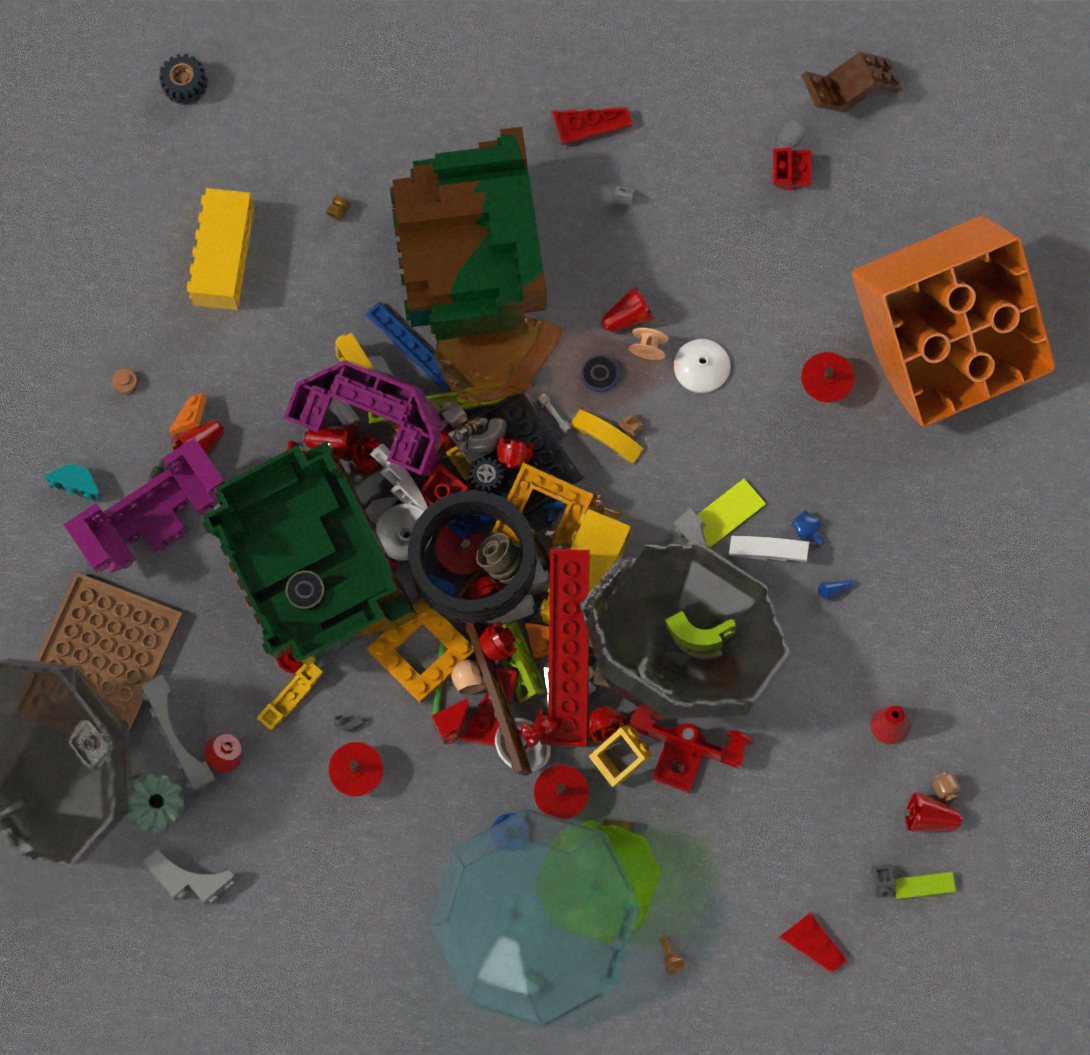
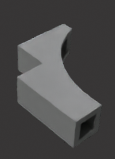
[488,549,550,625]
[143,849,236,905]

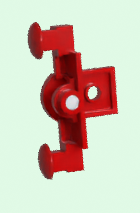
[629,697,754,793]

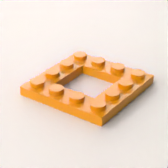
[491,462,594,559]
[367,598,475,703]

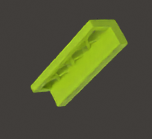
[500,622,547,703]

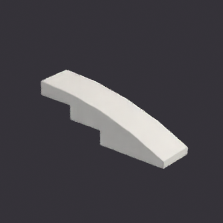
[370,443,428,511]
[729,536,809,562]

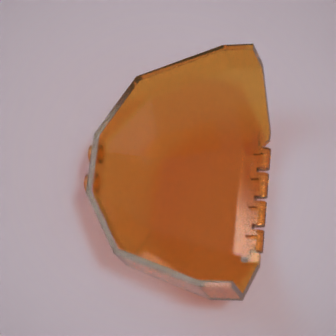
[435,316,566,405]

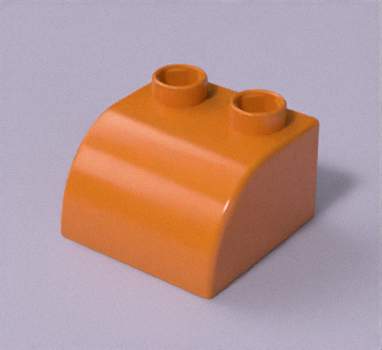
[851,215,1056,427]

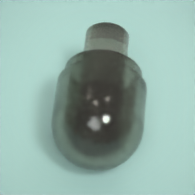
[149,459,166,481]

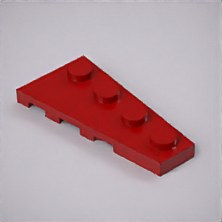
[552,107,632,146]
[460,668,518,747]

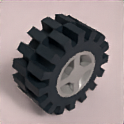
[469,457,504,493]

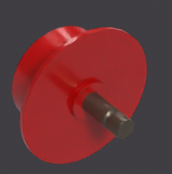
[801,352,854,403]
[435,522,486,575]
[328,742,384,797]
[533,765,589,820]

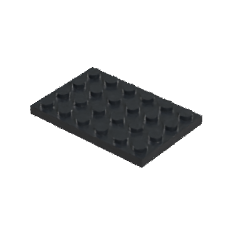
[475,388,583,518]

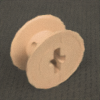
[629,328,669,360]

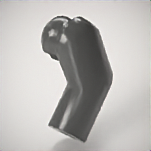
[334,715,364,732]

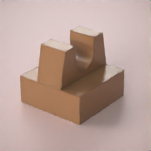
[618,413,645,439]

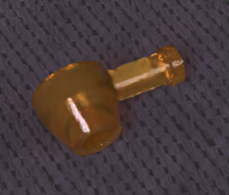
[586,494,621,520]
[660,936,684,975]

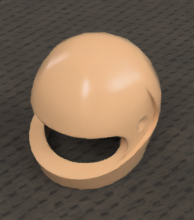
[451,660,487,694]

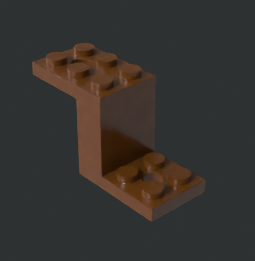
[801,52,902,113]

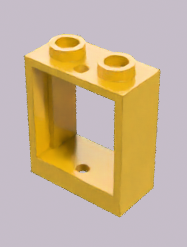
[335,332,374,369]
[589,725,653,787]

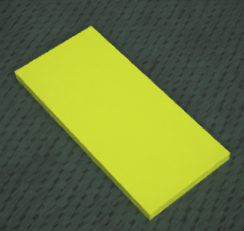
[697,479,766,548]

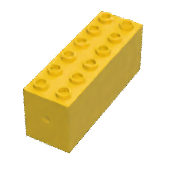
[187,188,254,310]
[540,509,631,629]

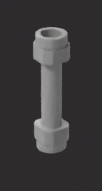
[536,393,572,435]

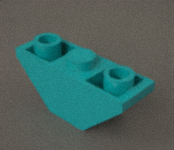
[44,463,102,501]

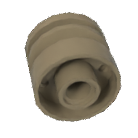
[476,533,523,585]

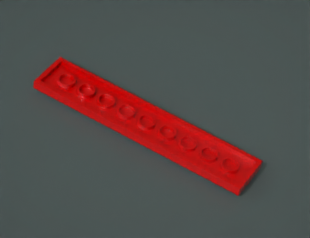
[548,549,590,746]

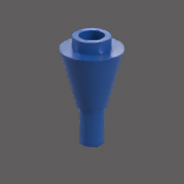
[818,580,854,600]

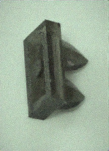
[532,528,569,568]

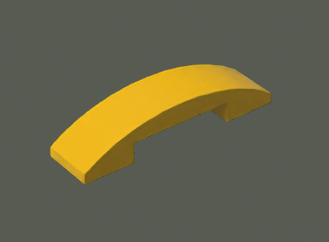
[570,410,644,464]
[257,663,323,731]

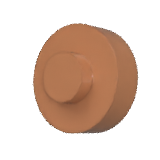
[112,369,138,394]

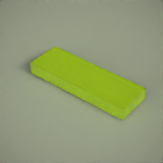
[895,872,956,900]

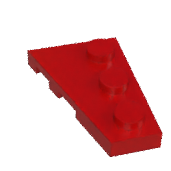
[778,913,848,973]

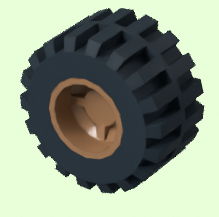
[159,54,208,105]

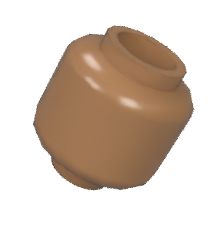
[932,772,961,803]

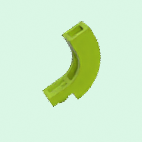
[665,611,736,651]

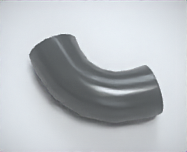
[466,419,507,454]

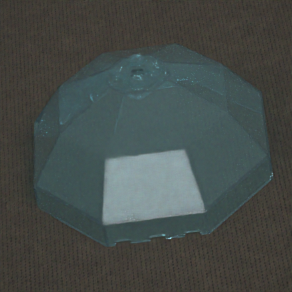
[430,809,641,1028]

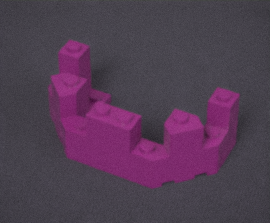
[283,360,444,475]
[63,437,225,573]

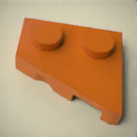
[168,392,207,436]
[525,623,549,660]

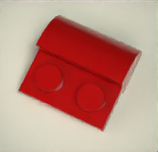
[773,147,812,190]

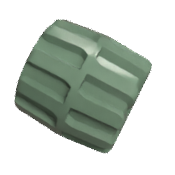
[123,773,184,833]

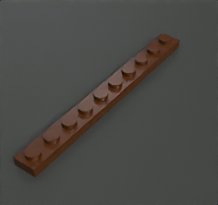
[461,597,533,776]

